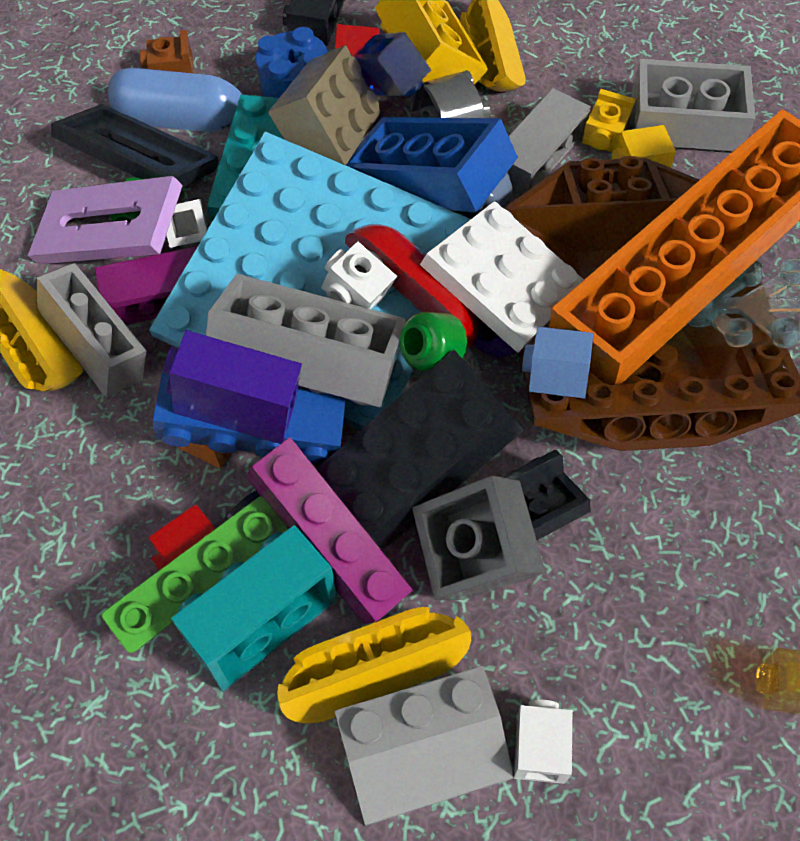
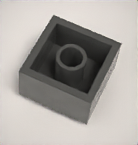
[412,476,546,600]

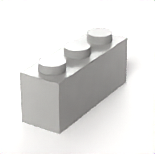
[507,88,591,195]
[37,263,146,398]

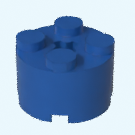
[256,27,328,98]

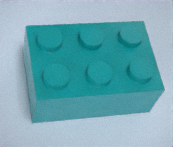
[171,525,337,692]

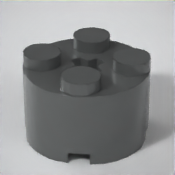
[411,70,491,118]

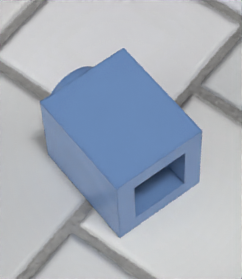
[522,327,594,399]

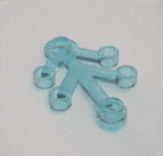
[687,258,800,348]

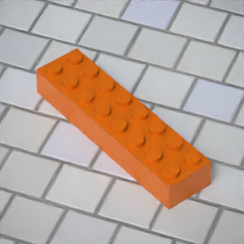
[549,109,800,385]

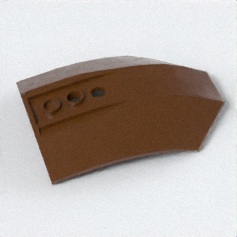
[504,156,800,451]

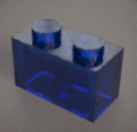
[353,32,431,97]

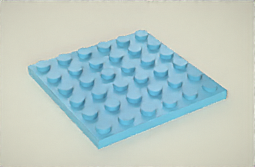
[149,131,471,430]

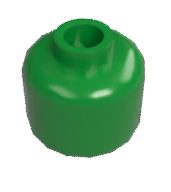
[399,312,467,372]

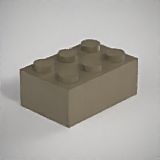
[268,45,381,166]

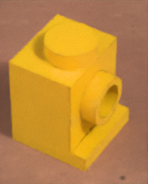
[582,89,636,152]

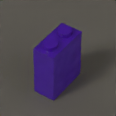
[164,330,302,444]

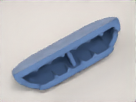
[107,68,242,132]

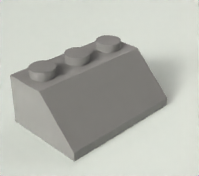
[335,666,513,826]

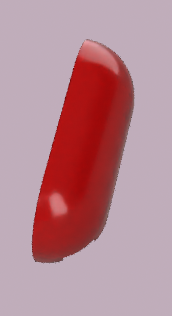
[345,224,480,352]

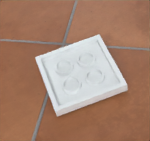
[420,201,584,353]

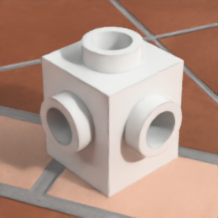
[321,242,397,309]

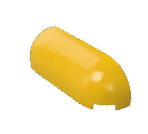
[460,0,526,92]
[0,269,83,391]
[277,607,471,723]

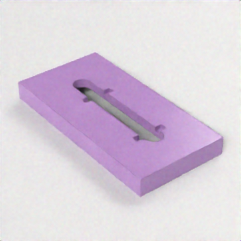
[28,176,183,264]

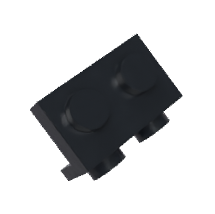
[502,450,591,540]

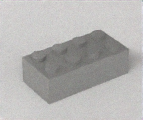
[206,274,407,408]

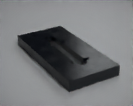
[51,104,218,188]

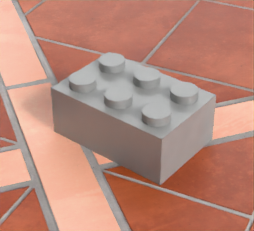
[631,59,756,151]

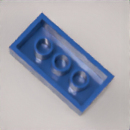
[346,117,518,212]

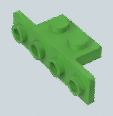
[102,497,288,653]

